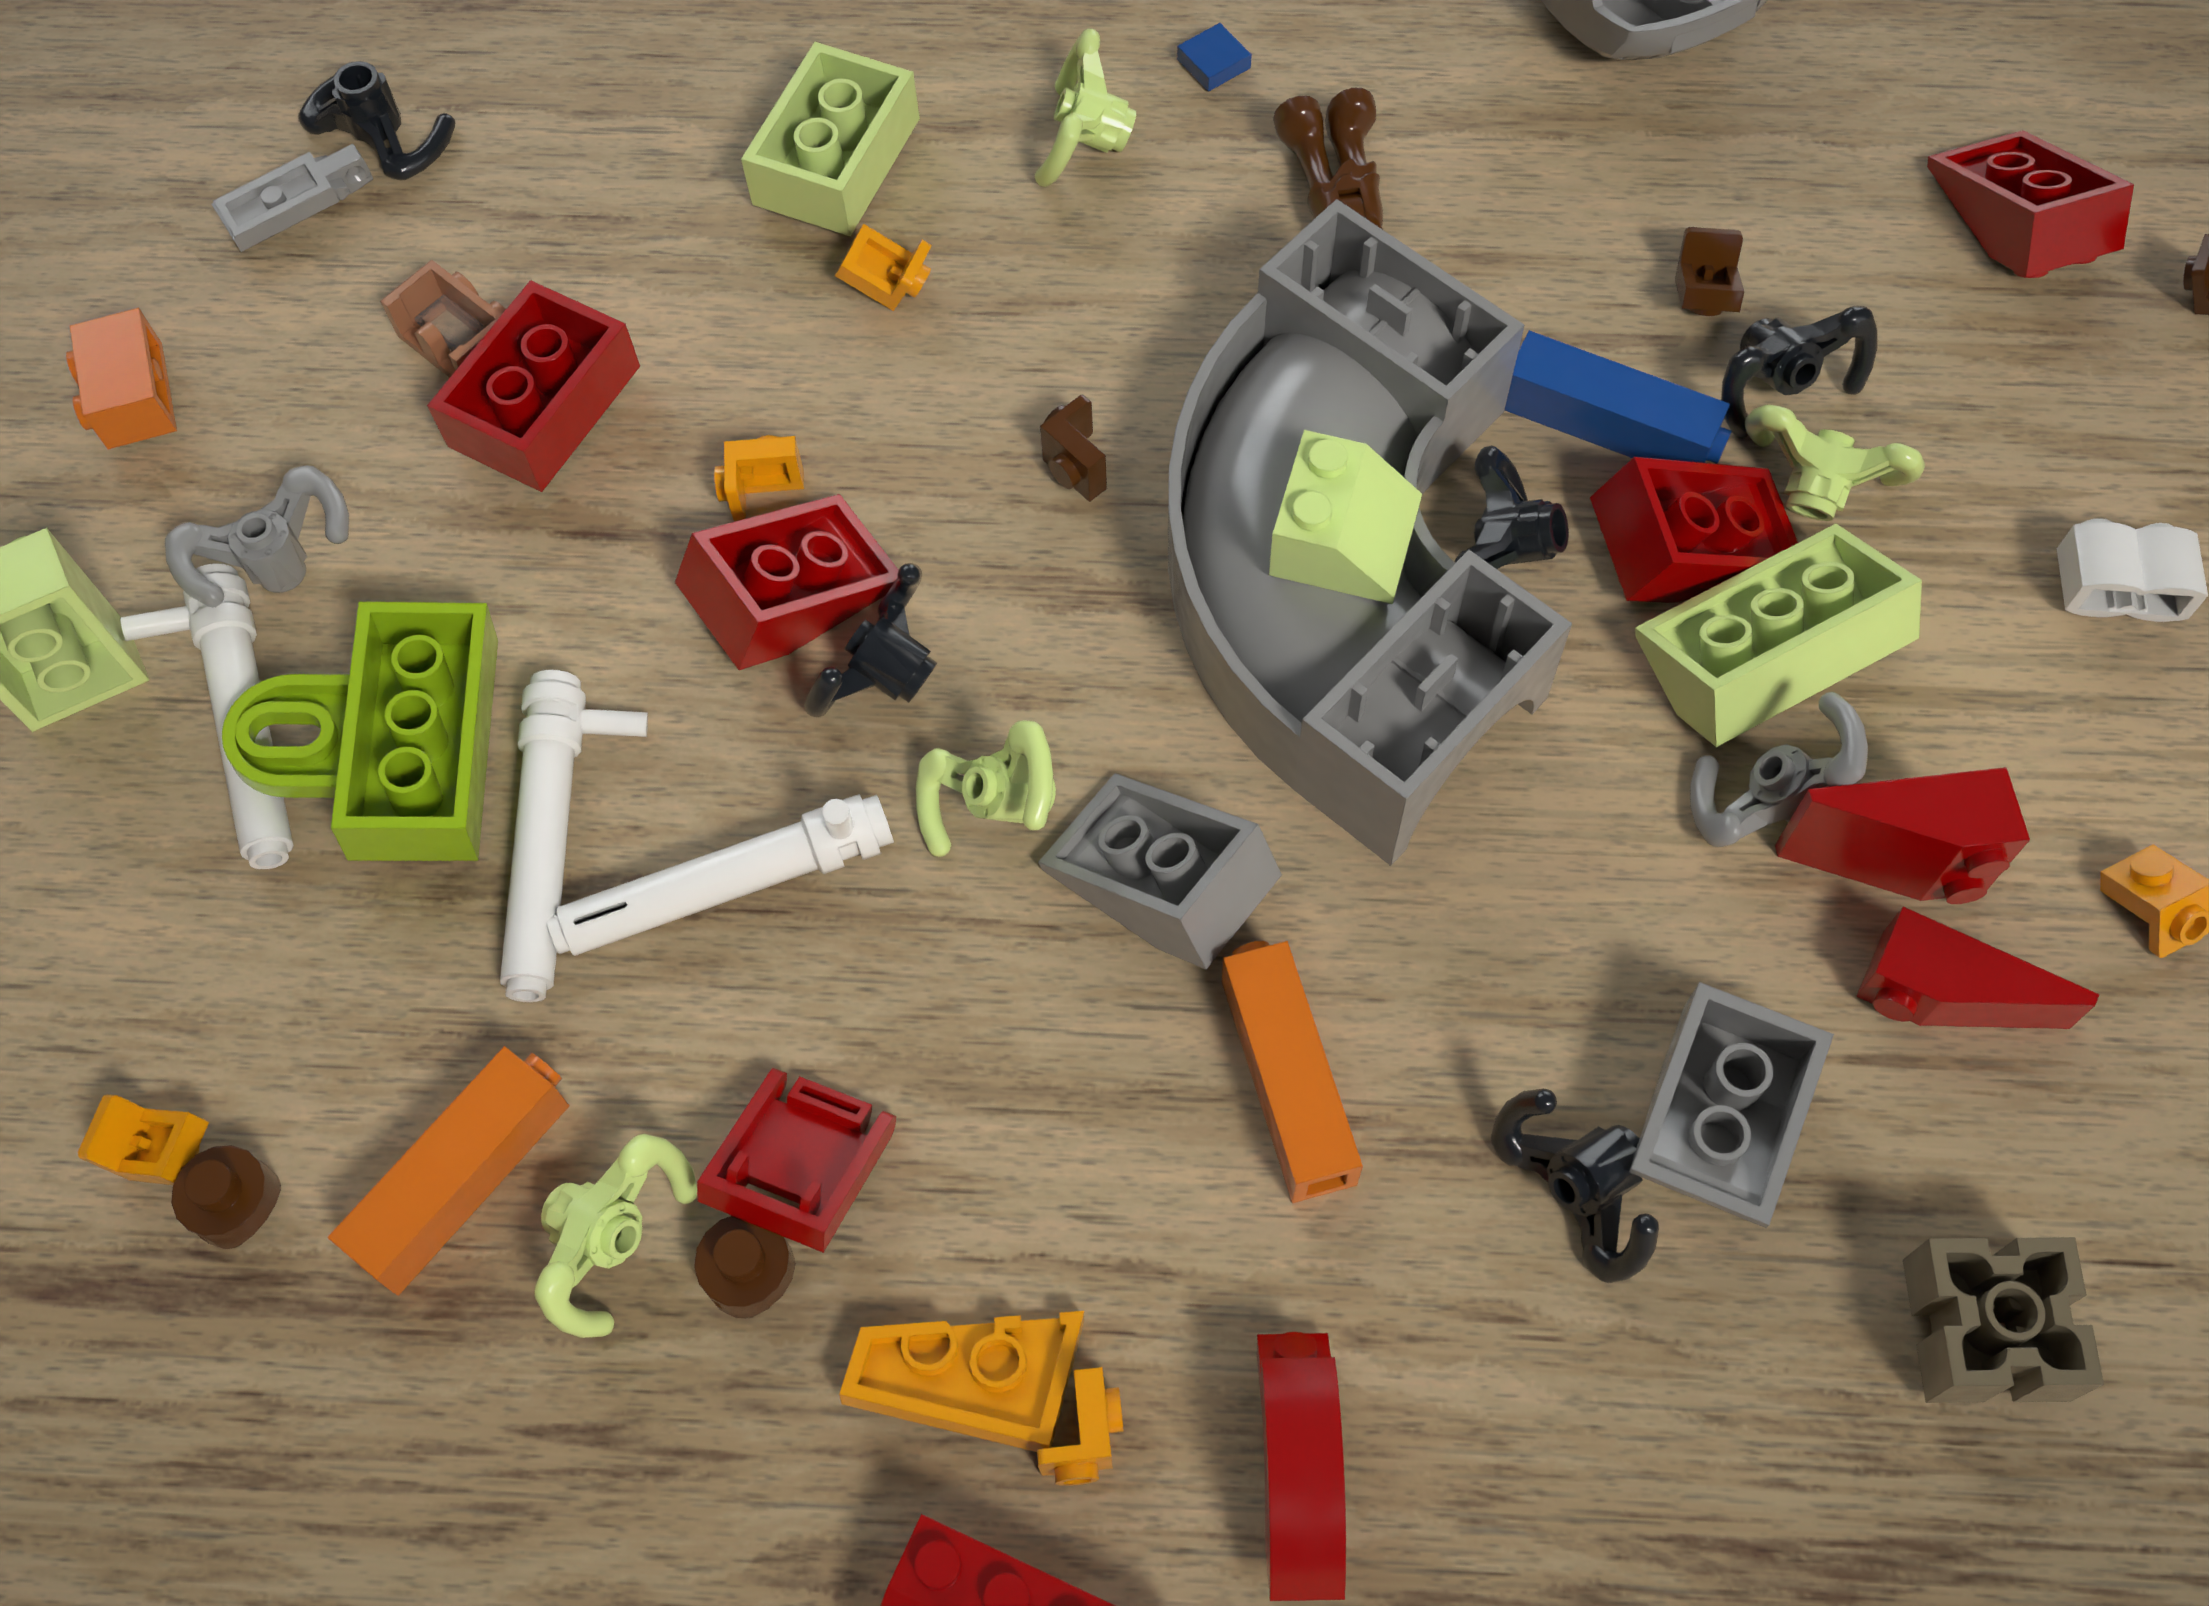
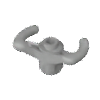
[165,465,349,608]
[1690,692,1868,847]

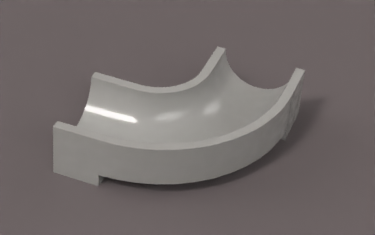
[1168,199,1572,866]

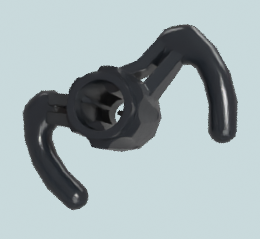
[298,61,456,180]
[1721,306,1878,438]
[1455,445,1569,569]
[804,563,937,718]
[1491,1088,1659,1283]

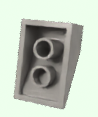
[1038,773,1282,969]
[1629,982,1834,1228]

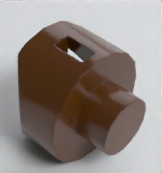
[171,1145,281,1249]
[694,1216,796,1319]

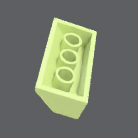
[1635,524,1922,747]

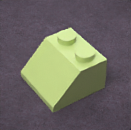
[1269,430,1422,604]

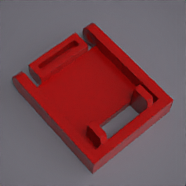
[697,1068,896,1253]

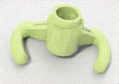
[1035,28,1136,187]
[1745,405,1925,521]
[916,720,1056,857]
[534,1134,697,1338]

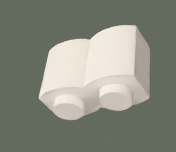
[2057,519,2208,622]

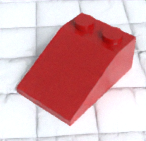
[1927,130,2134,278]
[1590,457,1798,603]
[675,494,899,670]
[1775,767,2030,904]

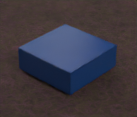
[1177,23,1252,92]

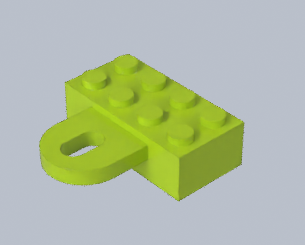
[222,601,498,861]

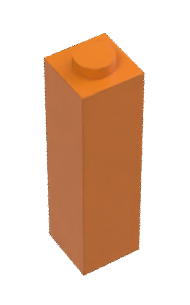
[1222,941,1363,1203]
[327,1046,569,1296]

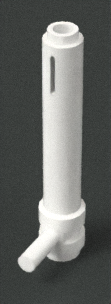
[120,563,294,869]
[500,670,648,1002]
[547,794,894,956]

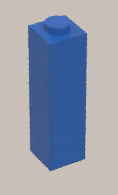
[1505,330,1732,464]

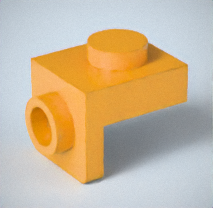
[835,224,932,311]
[714,435,804,522]
[2100,844,2209,958]
[78,1094,209,1185]
[1037,1367,1124,1486]

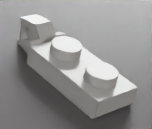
[212,144,373,252]

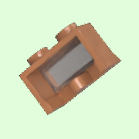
[380,260,506,378]

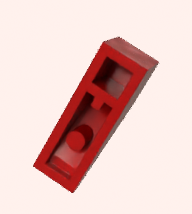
[1856,906,2100,1029]

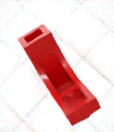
[1257,1332,1346,1601]

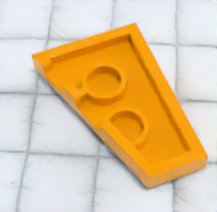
[839,1311,1084,1452]

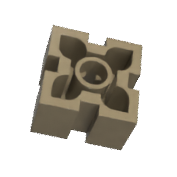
[1903,1237,2104,1403]

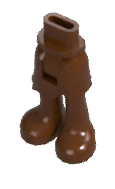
[1273,88,1383,230]

